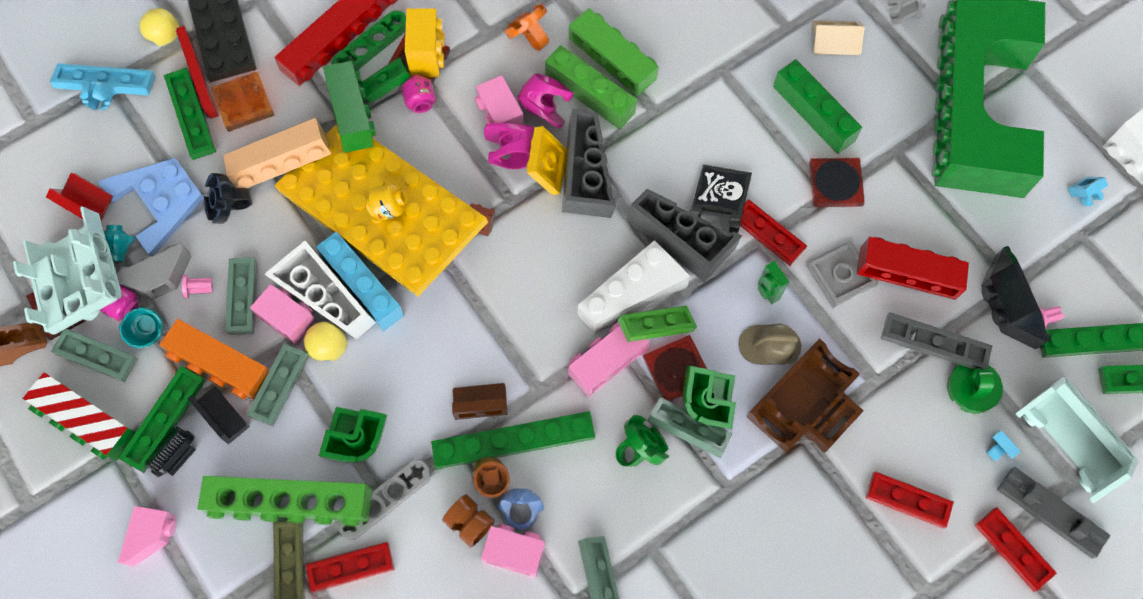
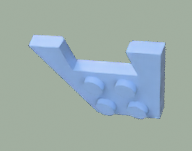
[98,158,204,256]

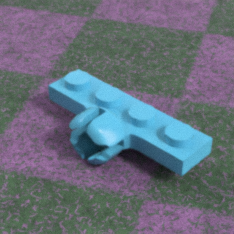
[50,63,155,111]

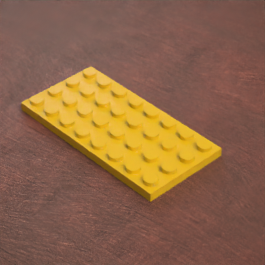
[274,124,488,297]

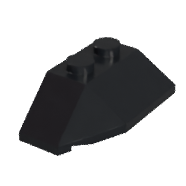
[981,246,1050,349]

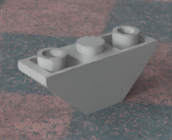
[116,243,191,300]

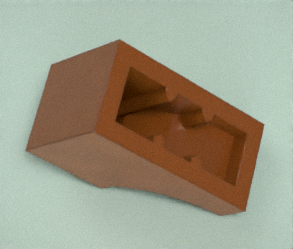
[0,322,48,366]

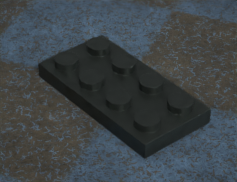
[188,0,257,82]

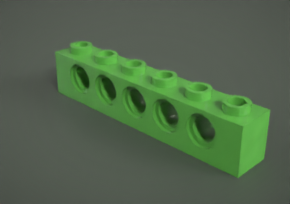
[197,476,372,526]

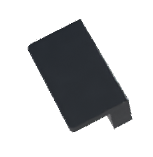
[187,386,250,445]

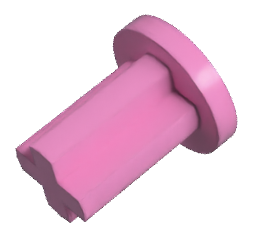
[182,275,213,298]
[1039,306,1064,328]

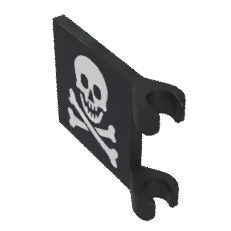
[690,165,752,233]

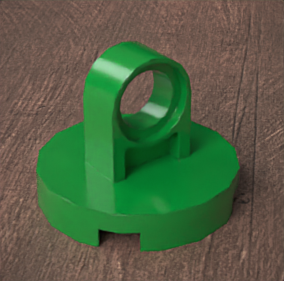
[947,365,1003,414]
[616,415,669,467]

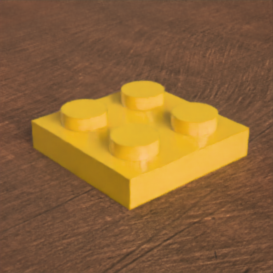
[527,126,567,195]

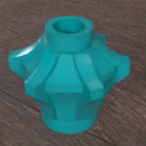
[104,225,135,262]

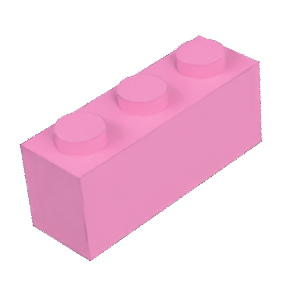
[568,322,650,397]

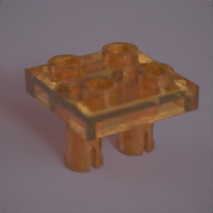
[211,71,275,132]

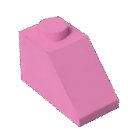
[118,506,177,567]

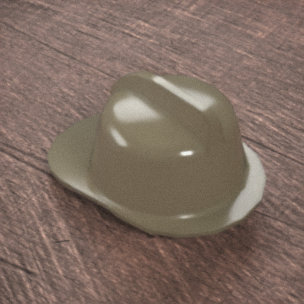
[738,323,802,365]

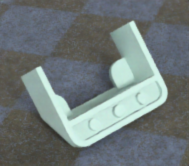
[1015,377,1138,503]

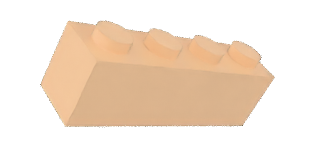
[223,118,331,189]

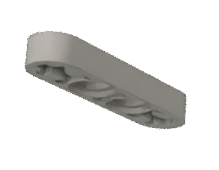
[338,460,431,540]

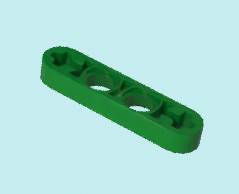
[331,10,406,71]

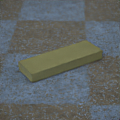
[273,521,305,599]

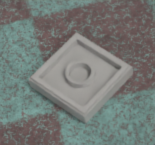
[806,241,878,308]

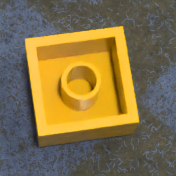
[405,8,445,77]

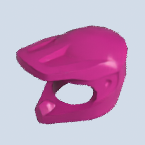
[517,73,574,128]
[484,123,534,170]

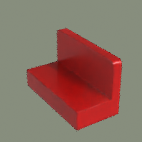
[46,173,113,221]

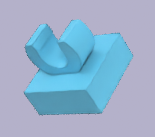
[1068,176,1108,206]
[986,430,1021,461]

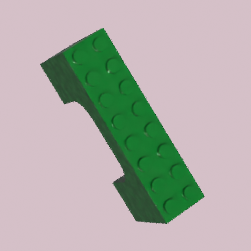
[932,0,1045,198]

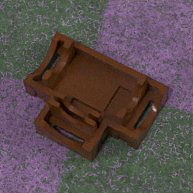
[747,338,864,454]

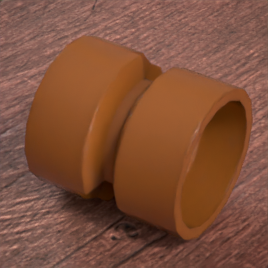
[472,457,510,497]
[442,494,495,548]

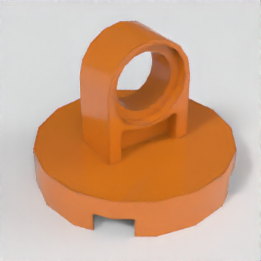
[503,3,549,51]

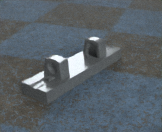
[880,312,993,369]
[997,467,1111,559]

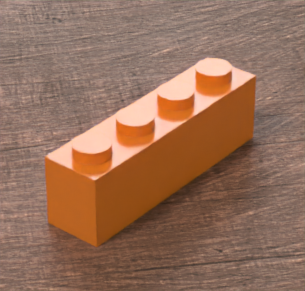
[159,318,269,400]

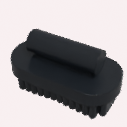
[145,426,196,477]

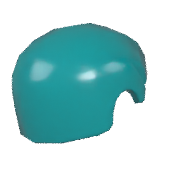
[119,307,164,348]

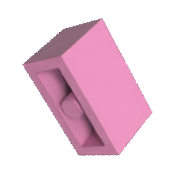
[474,75,524,125]
[250,284,316,345]
[481,524,545,578]

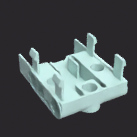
[13,207,121,334]

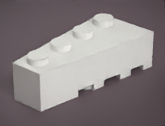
[1102,109,1143,185]
[577,240,690,334]
[265,241,376,340]

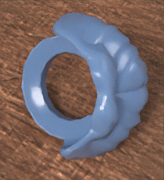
[498,488,544,530]

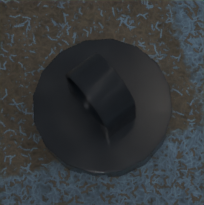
[204,173,252,224]

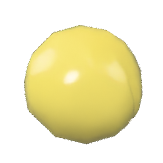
[139,8,180,46]
[303,322,348,361]

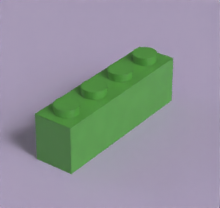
[569,8,658,97]
[545,45,637,130]

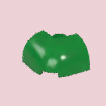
[682,366,736,429]
[319,407,387,463]

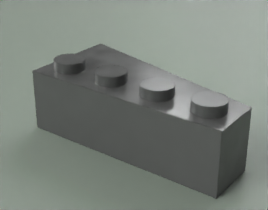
[562,109,616,218]
[627,189,742,282]

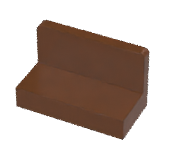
[452,383,508,420]

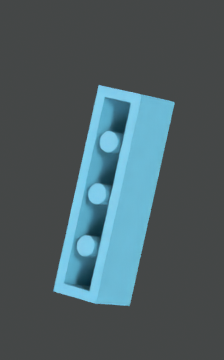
[316,231,404,332]

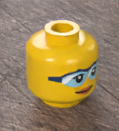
[366,183,407,220]

